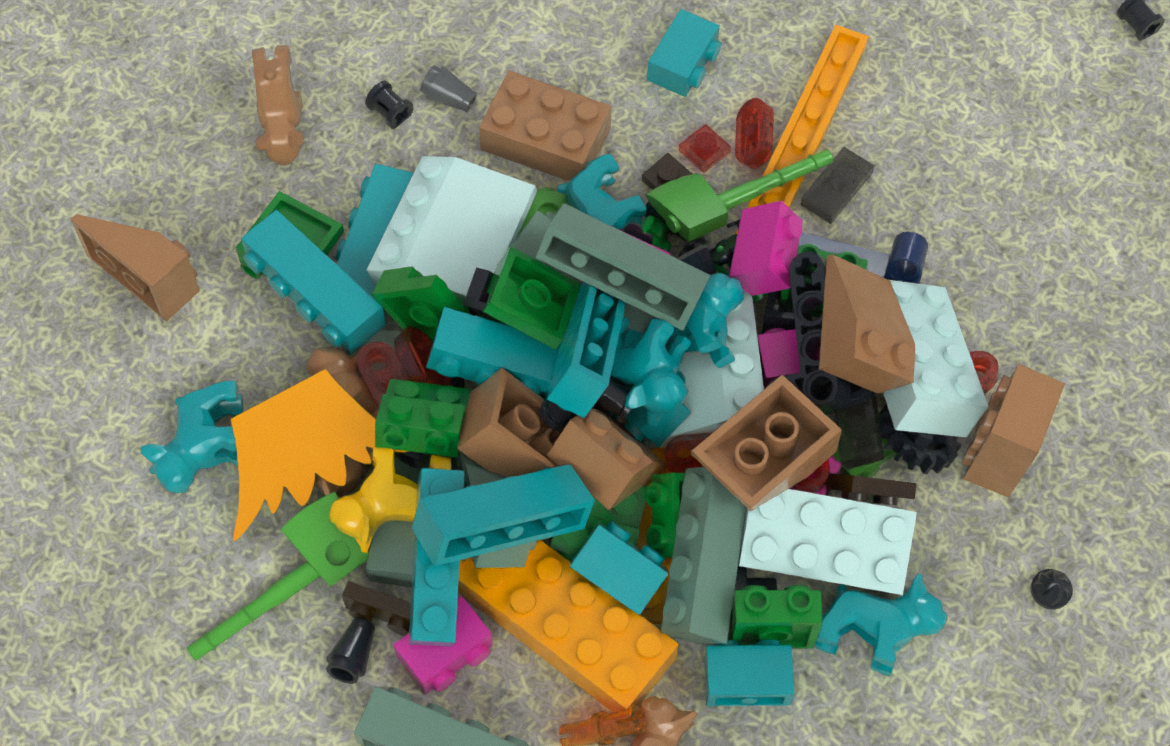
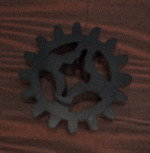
[875,404,961,474]

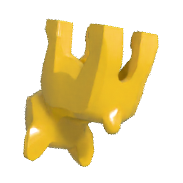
[329,447,452,553]

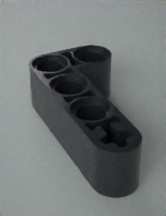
[766,252,851,414]

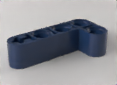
[798,232,928,284]

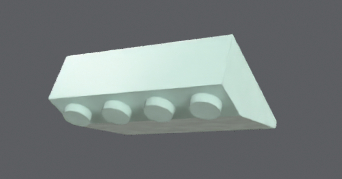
[367,156,537,304]
[643,289,764,448]

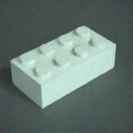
[883,280,988,437]
[738,489,917,595]

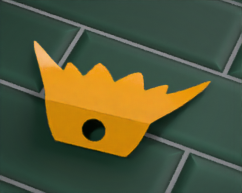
[230,369,408,542]

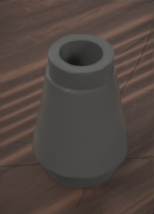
[420,65,477,112]

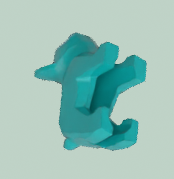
[557,154,647,229]
[665,273,744,384]
[610,317,691,427]
[141,380,243,493]
[815,573,948,677]

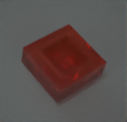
[679,124,731,173]

